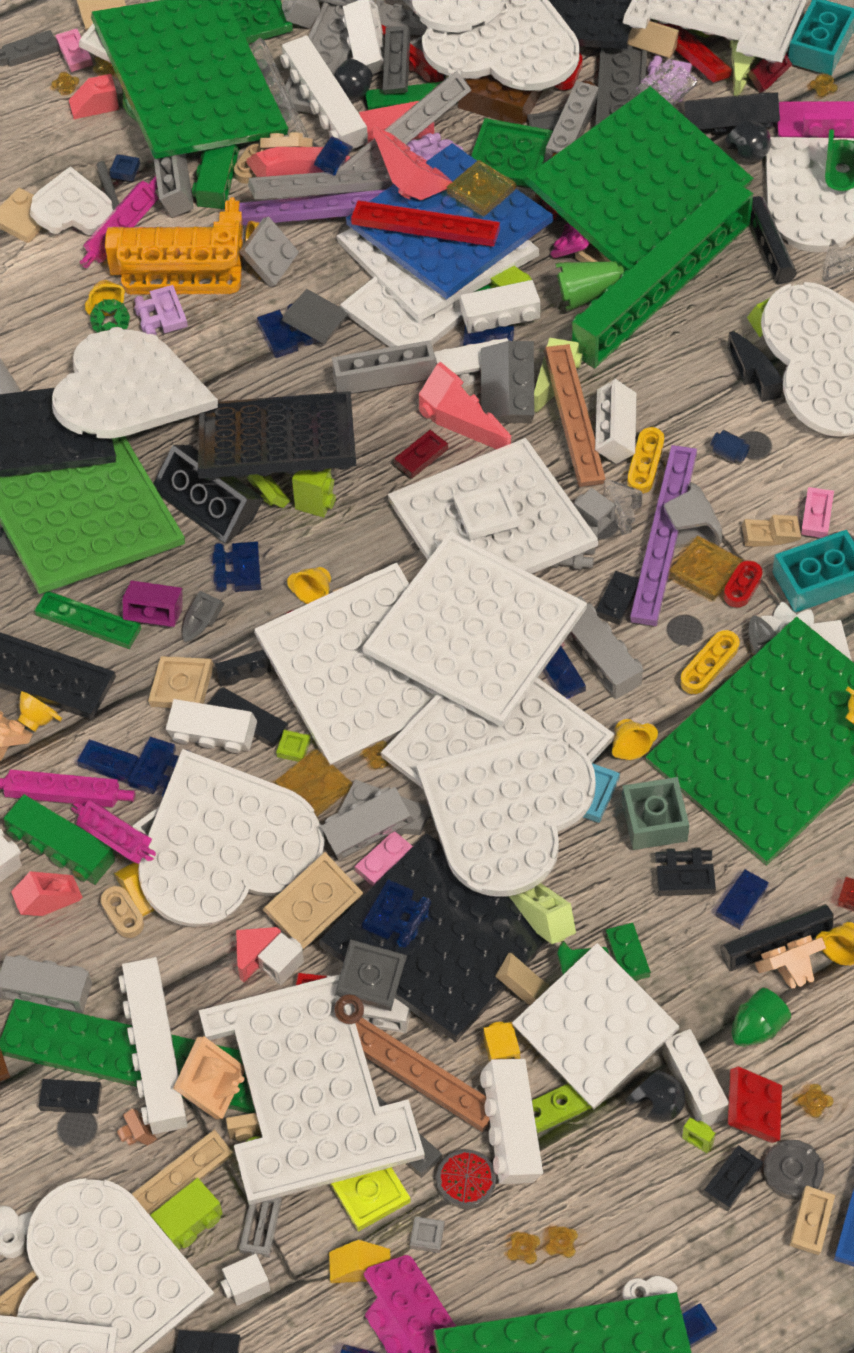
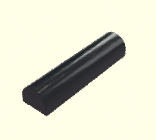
[750,196,797,285]
[720,904,834,971]

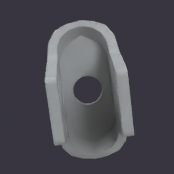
[664,482,722,549]

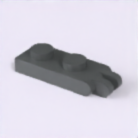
[0,30,59,66]

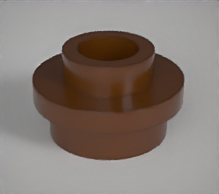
[335,995,364,1025]

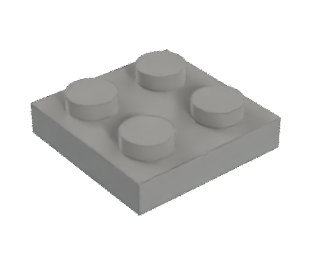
[239,217,299,287]

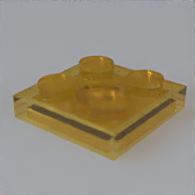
[447,160,516,217]
[669,535,742,601]
[274,749,352,817]

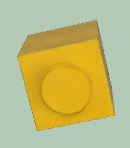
[483,1022,520,1062]

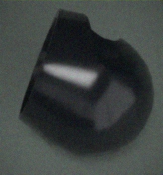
[334,59,373,101]
[724,120,771,162]
[625,1070,685,1123]

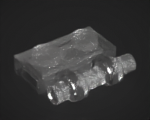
[636,59,698,106]

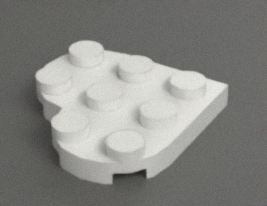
[30,167,113,235]

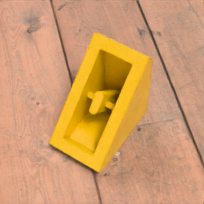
[114,862,155,916]
[329,1239,391,1283]

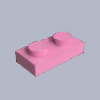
[55,29,93,72]
[801,487,834,538]
[355,832,413,886]

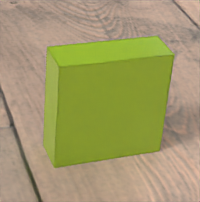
[276,730,311,763]

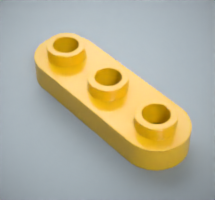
[627,427,664,494]
[680,630,740,694]

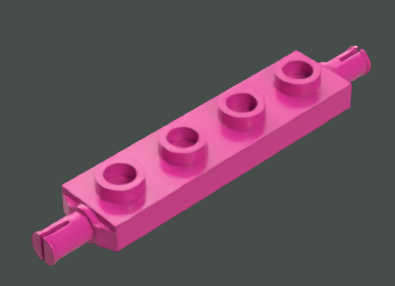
[80,176,159,268]
[0,769,136,807]
[71,800,156,864]

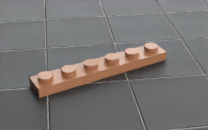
[543,344,606,487]
[352,1012,490,1132]

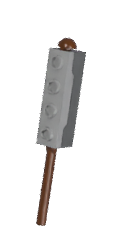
[533,80,599,205]

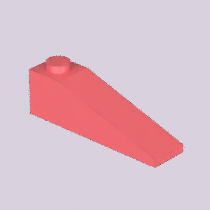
[372,126,453,200]
[246,147,350,177]
[419,362,511,449]

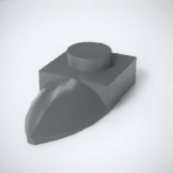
[183,591,225,643]
[749,615,776,655]

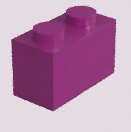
[123,580,183,627]

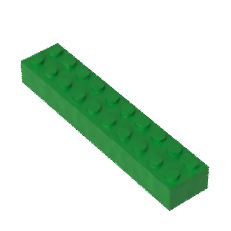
[571,179,753,369]

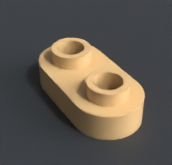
[234,144,267,184]
[101,886,144,938]

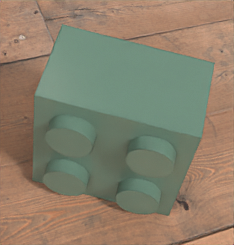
[622,777,690,850]

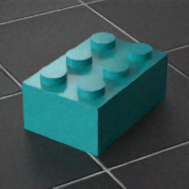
[788,0,854,76]
[772,529,854,613]

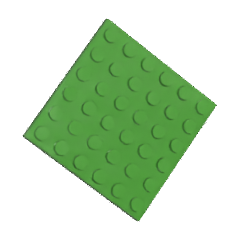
[0,436,185,594]

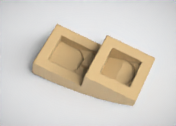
[741,515,801,547]

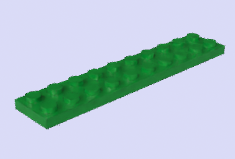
[0,999,256,1114]

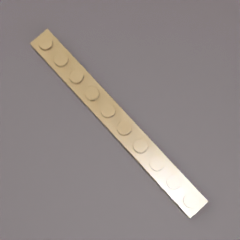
[0,1129,233,1317]

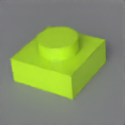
[682,1118,716,1154]

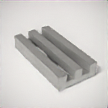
[239,1197,282,1258]

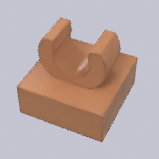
[117,1108,157,1146]

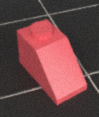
[69,74,119,119]
[11,871,83,916]

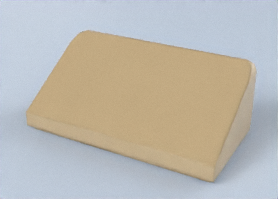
[628,21,679,58]
[495,953,550,1006]

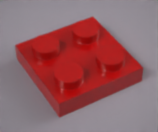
[728,1066,782,1143]

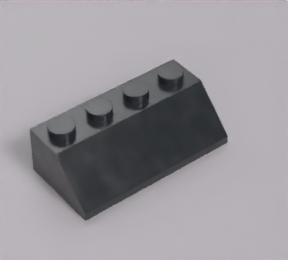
[677,92,780,133]
[154,445,264,543]

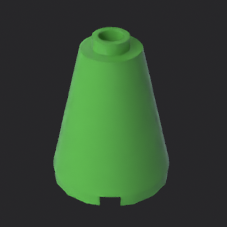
[555,262,624,312]

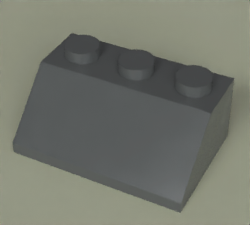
[481,341,534,423]

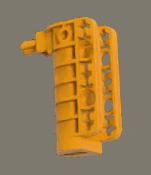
[105,197,243,295]

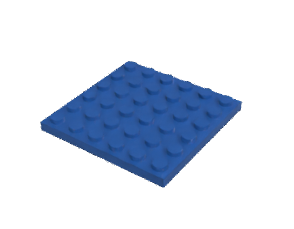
[346,143,553,300]

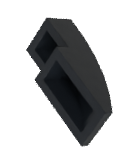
[727,331,783,402]

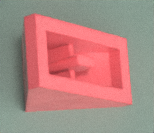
[236,927,281,982]

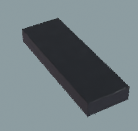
[207,687,289,748]

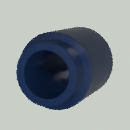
[710,430,750,464]

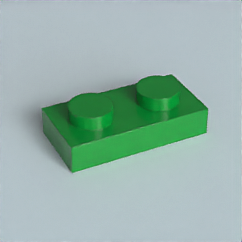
[606,923,651,981]

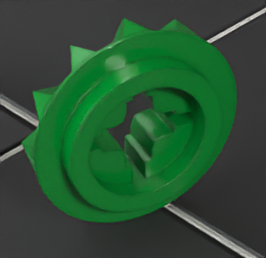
[90,299,130,333]

